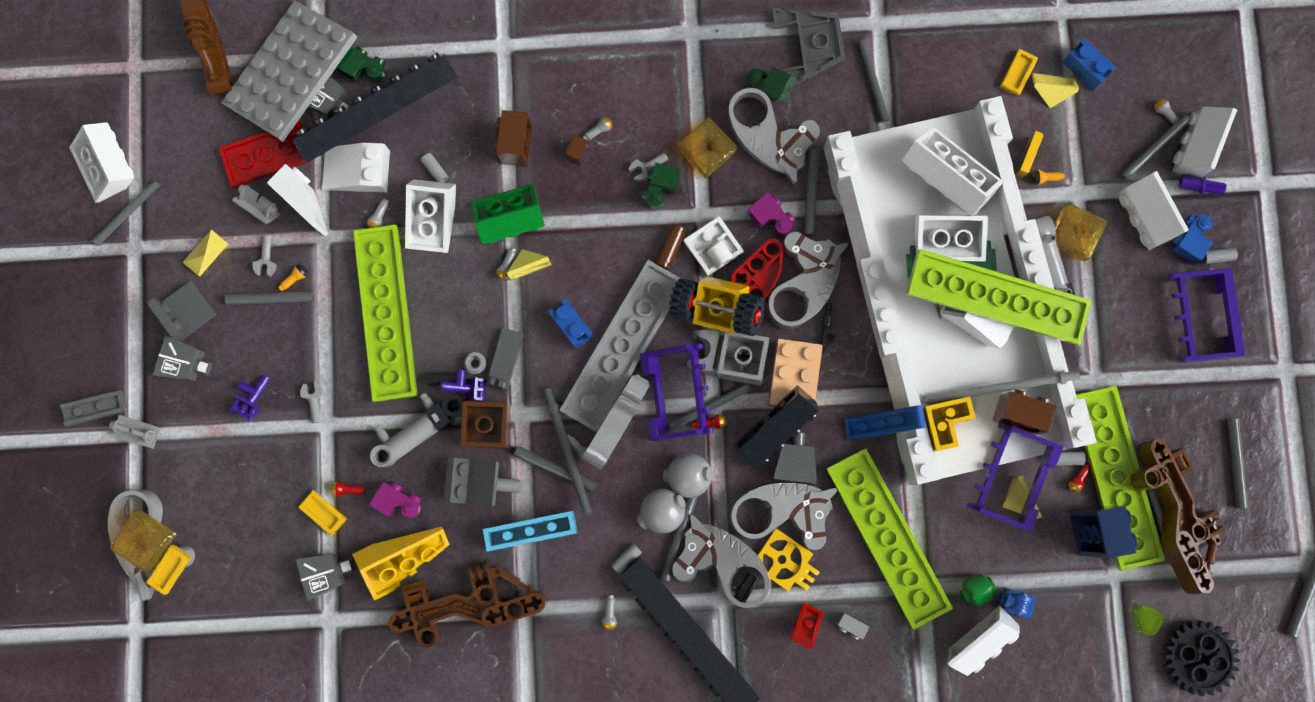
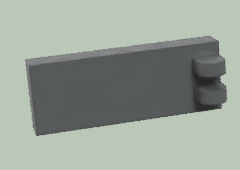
[486,328,524,391]
[60,390,128,427]

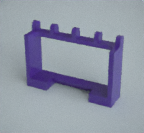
[1168,268,1245,363]
[640,344,714,441]
[967,422,1064,532]

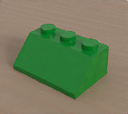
[471,184,545,245]

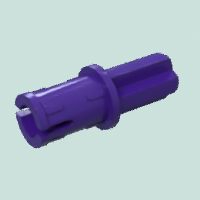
[1179,175,1227,195]

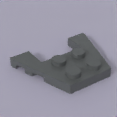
[772,8,845,87]

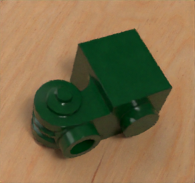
[336,46,386,83]
[747,67,797,103]
[642,163,681,210]

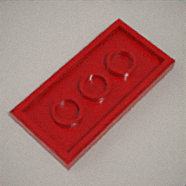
[218,120,314,189]

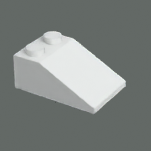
[322,143,390,192]
[267,164,328,236]
[405,180,456,253]

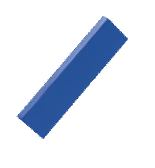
[844,405,926,441]

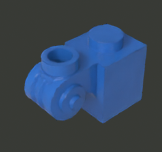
[1171,214,1213,264]
[998,587,1037,619]

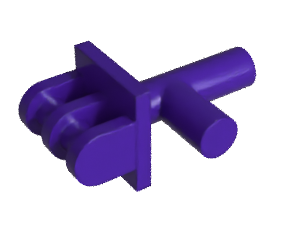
[439,370,487,401]
[230,375,270,422]

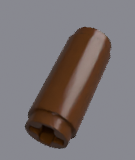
[655,224,686,270]

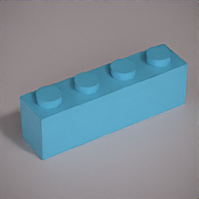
[483,511,578,552]

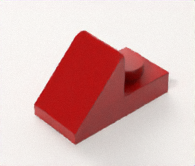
[790,603,824,650]

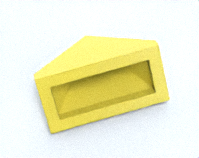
[1032,73,1079,108]
[183,230,228,276]
[507,249,551,280]
[1002,475,1042,519]

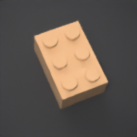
[768,339,823,407]

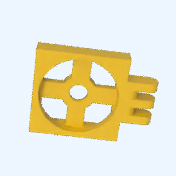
[758,528,820,591]

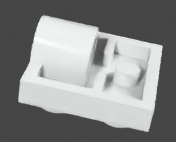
[683,216,744,277]

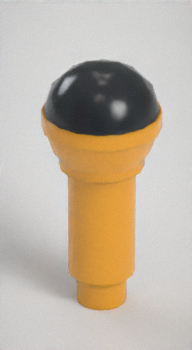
[1031,170,1065,185]
[278,265,308,291]

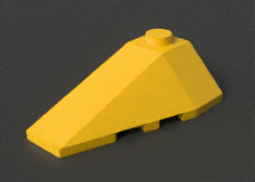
[352,527,450,601]

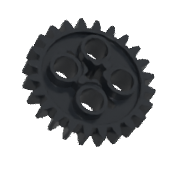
[1162,620,1241,696]

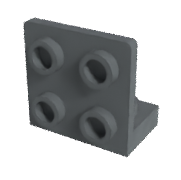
[147,281,216,341]
[444,457,499,506]

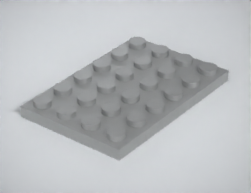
[221,0,357,142]

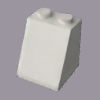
[939,306,1014,349]

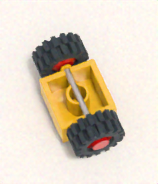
[669,277,765,336]

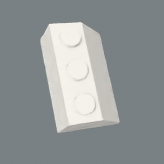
[1172,107,1237,178]
[69,122,134,203]
[1118,171,1189,250]
[914,214,988,261]
[947,605,1020,676]

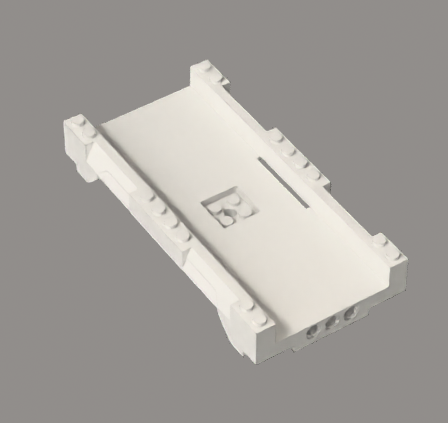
[823,96,1097,485]

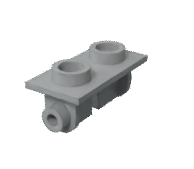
[232,185,280,224]
[109,415,161,449]

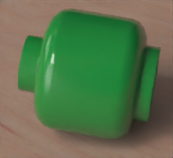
[960,574,996,607]

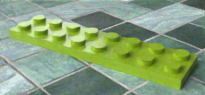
[353,225,418,402]
[906,249,1092,345]
[1076,385,1165,571]
[826,448,953,630]

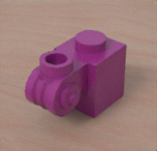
[747,193,796,237]
[369,481,422,517]

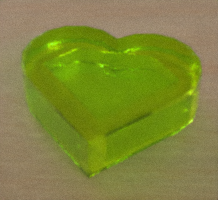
[1135,606,1165,636]

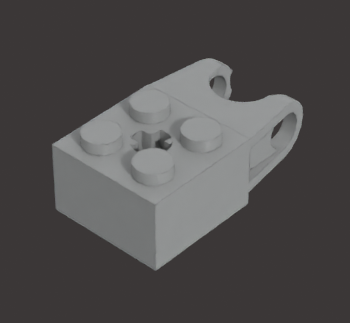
[686,330,769,386]

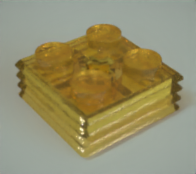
[678,117,737,178]
[1055,203,1107,262]
[110,510,176,572]

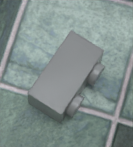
[836,612,869,640]

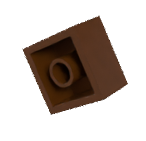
[494,110,533,167]
[992,389,1056,435]
[460,401,511,449]

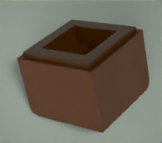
[565,134,588,165]

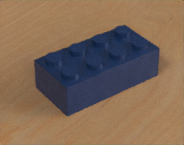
[1068,506,1137,559]

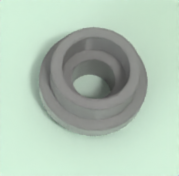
[464,352,486,374]

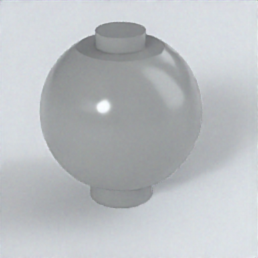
[663,453,713,498]
[637,488,686,534]

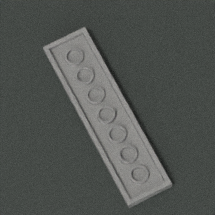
[559,260,681,432]

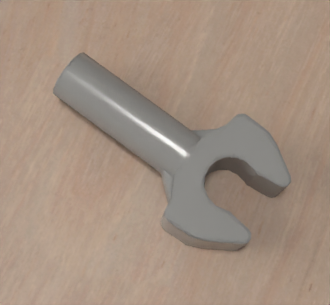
[629,153,668,182]
[253,236,277,277]
[300,382,325,423]

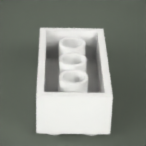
[902,127,1004,216]

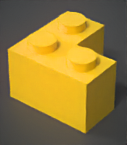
[923,396,976,452]

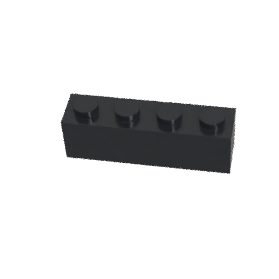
[735,385,819,470]

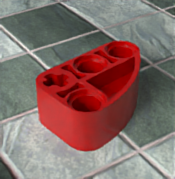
[730,239,783,301]

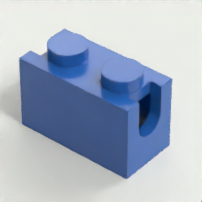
[1062,38,1116,91]
[548,298,594,349]

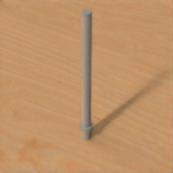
[925,370,1080,404]

